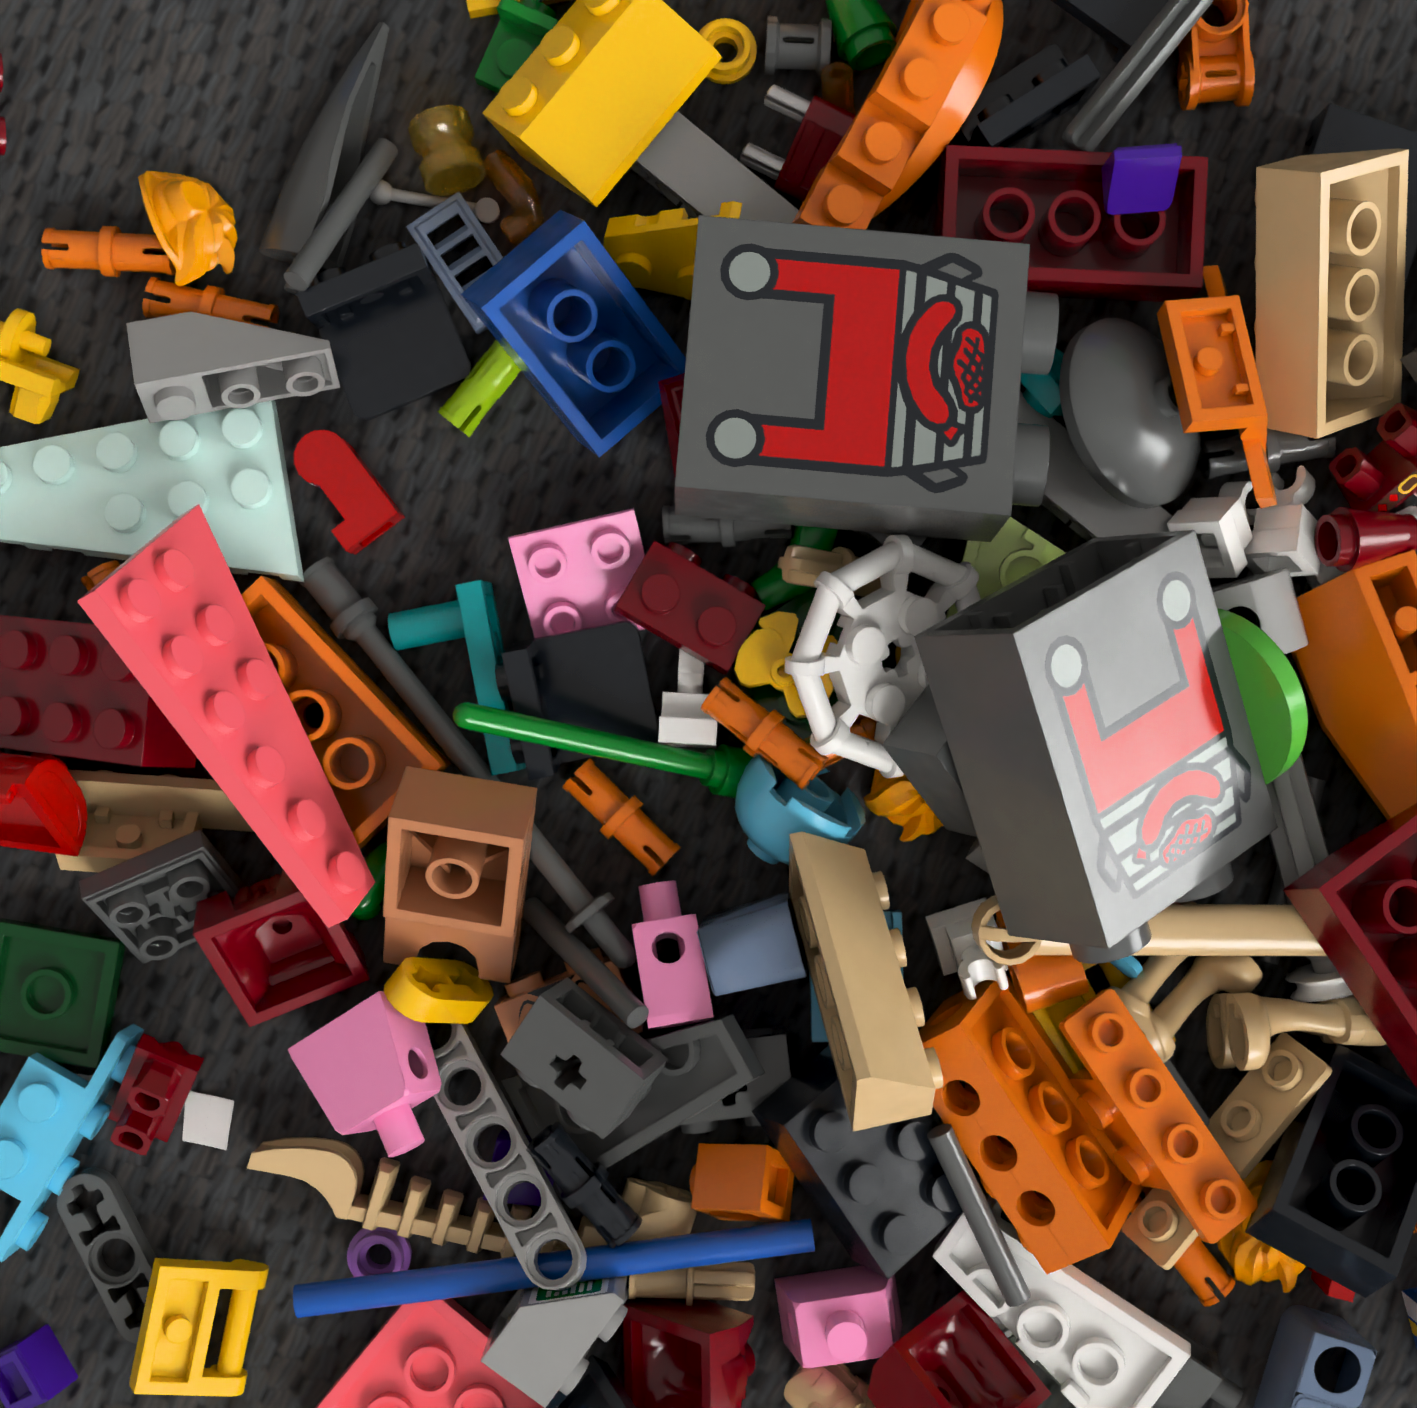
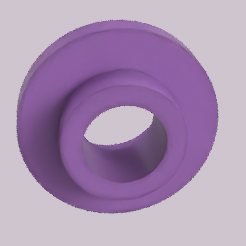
[347,1227,412,1277]

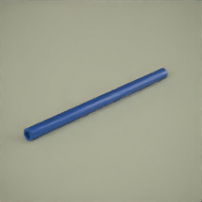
[293,1218,815,1318]

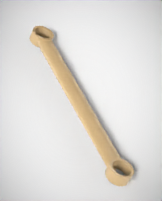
[971,895,1327,966]

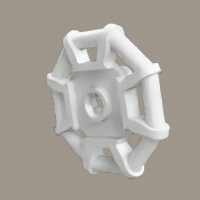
[784,534,981,778]

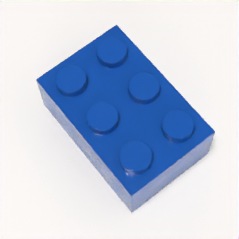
[461,210,686,458]

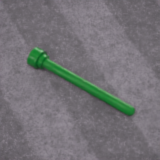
[453,702,752,799]

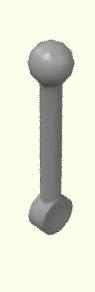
[370,180,500,224]

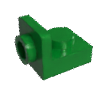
[474,0,559,93]

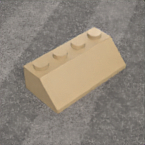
[1254,148,1409,439]
[789,831,943,1132]

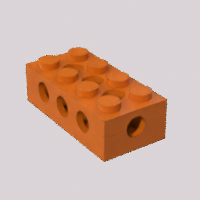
[919,976,1144,1274]

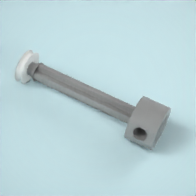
[1211,568,1353,1002]

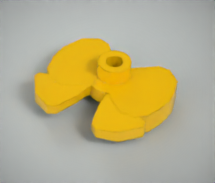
[734,611,838,718]

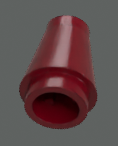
[1314,507,1417,572]

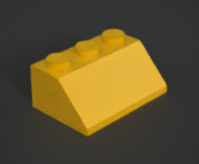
[482,0,722,207]

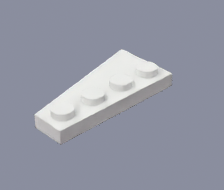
[932,1212,1191,1408]

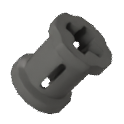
[764,15,832,78]

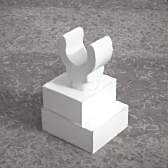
[1244,466,1321,577]
[1167,481,1256,578]
[658,649,717,748]
[925,897,1009,1000]

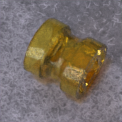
[408,105,486,196]

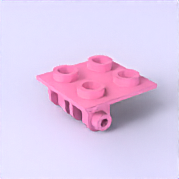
[508,508,645,638]

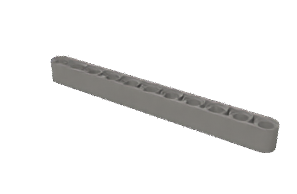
[631,111,1173,541]

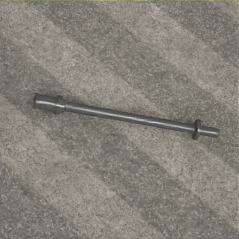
[299,557,636,968]

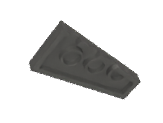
[501,1014,765,1194]

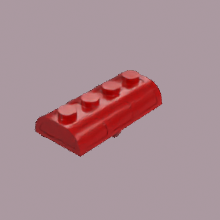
[0,751,88,857]

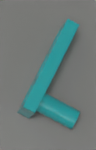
[388,580,526,775]

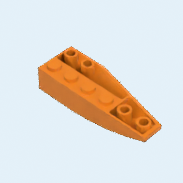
[1291,550,1417,820]

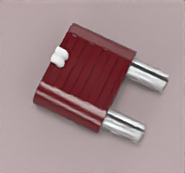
[740,84,856,202]

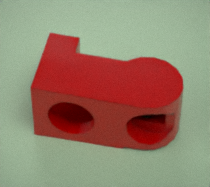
[294,430,405,555]

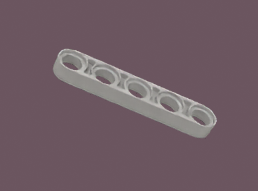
[433,1023,587,1291]

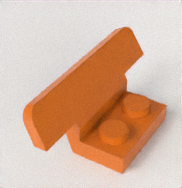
[1157,265,1277,509]

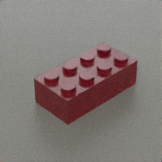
[935,145,1208,302]
[0,615,196,768]

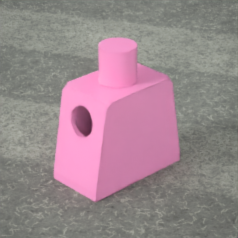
[631,880,714,1031]
[288,991,442,1157]
[774,1265,902,1368]

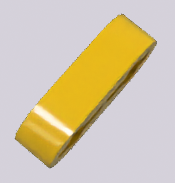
[384,957,494,1024]

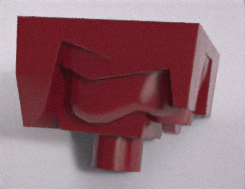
[192,870,370,1027]
[867,1290,1052,1408]
[623,1298,755,1408]

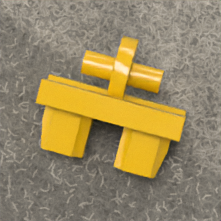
[0,308,80,424]

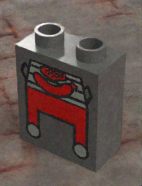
[675,215,1059,542]
[914,530,1278,964]

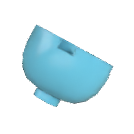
[735,754,866,865]

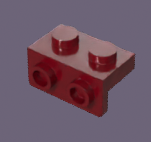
[614,540,766,675]

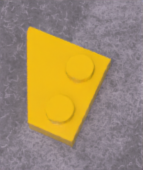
[603,201,742,300]

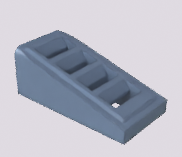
[406,191,503,335]

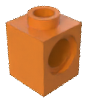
[690,1143,794,1223]

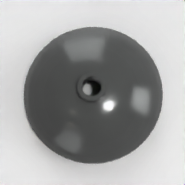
[1059,318,1201,509]

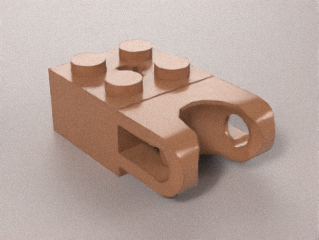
[383,766,537,984]

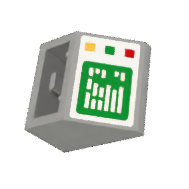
[481,1276,629,1408]

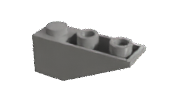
[126,312,340,423]

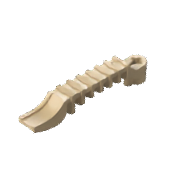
[247,1137,697,1258]

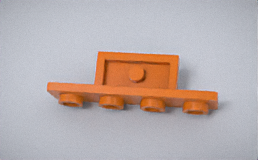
[1059,989,1258,1244]

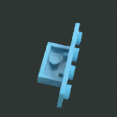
[0,1023,144,1262]

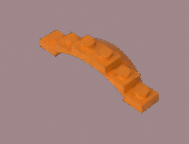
[792,0,1004,230]

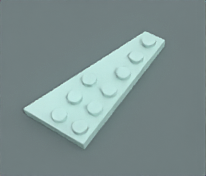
[0,400,304,582]

